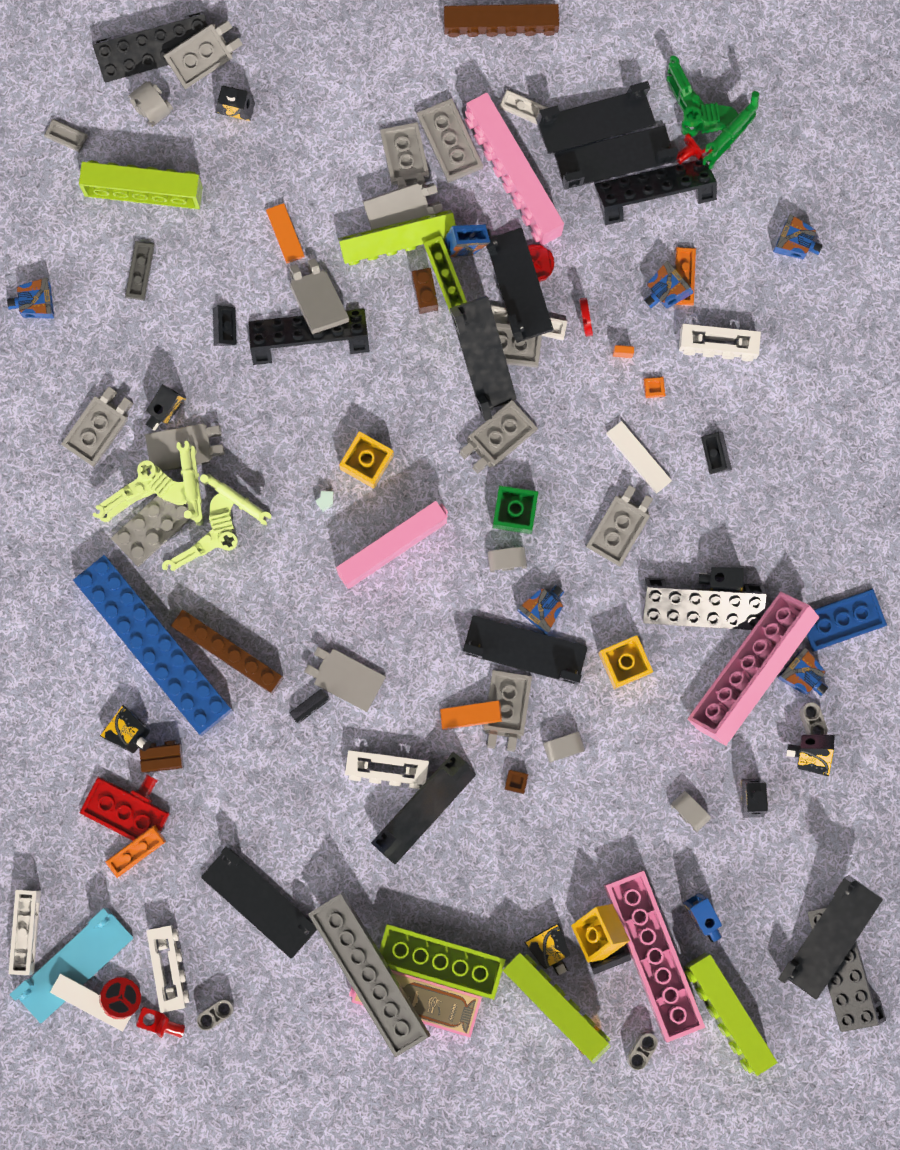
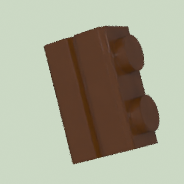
[412,268,438,314]
[139,740,184,773]

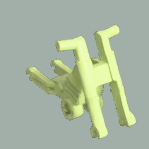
[93,441,203,526]
[162,474,271,571]

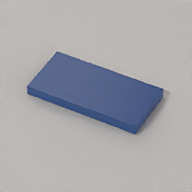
[806,589,887,652]

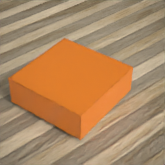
[613,345,634,358]
[643,377,666,398]

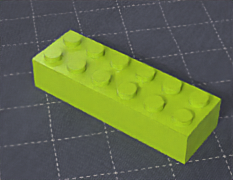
[79,160,203,209]
[379,924,506,1000]
[502,953,611,1064]
[684,953,778,1076]

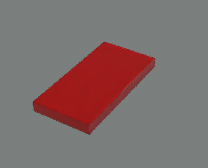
[79,776,170,841]

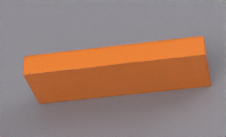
[266,203,305,264]
[675,247,696,306]
[440,700,502,730]
[105,825,167,878]

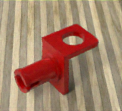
[676,133,712,164]
[130,774,158,803]
[136,1007,185,1038]

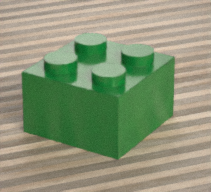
[492,485,538,534]

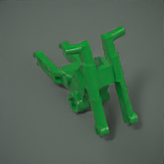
[666,56,760,169]

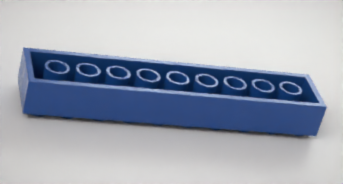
[73,555,233,736]

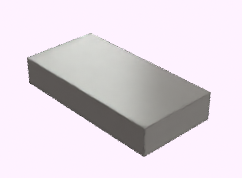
[44,119,88,153]

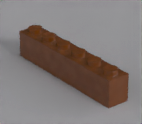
[444,4,559,37]
[171,609,284,695]

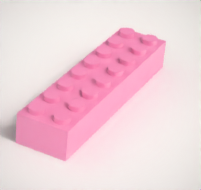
[464,93,564,246]
[687,592,819,746]
[604,871,705,1042]

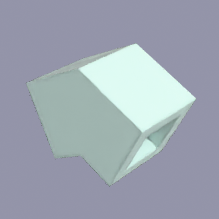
[315,491,334,512]

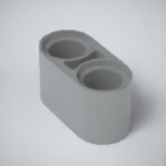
[487,547,527,572]
[799,702,828,735]
[543,732,585,763]
[670,791,711,833]
[197,999,234,1030]
[627,1032,658,1070]

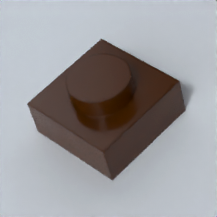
[504,770,529,794]

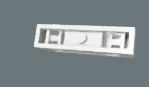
[679,324,761,361]
[345,750,429,789]
[9,890,41,975]
[146,925,190,1013]

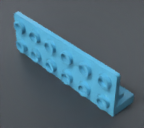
[9,908,133,1023]

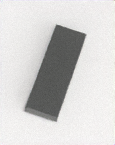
[125,241,155,301]

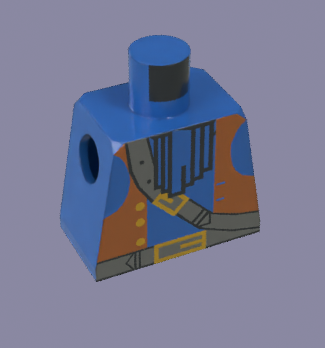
[773,214,823,259]
[445,224,490,257]
[644,260,694,309]
[7,278,54,319]
[517,585,564,635]
[778,648,828,696]
[682,893,722,942]

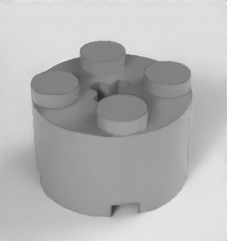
[128,81,173,127]

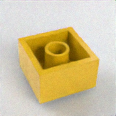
[339,431,394,489]
[598,635,653,690]
[571,904,630,963]

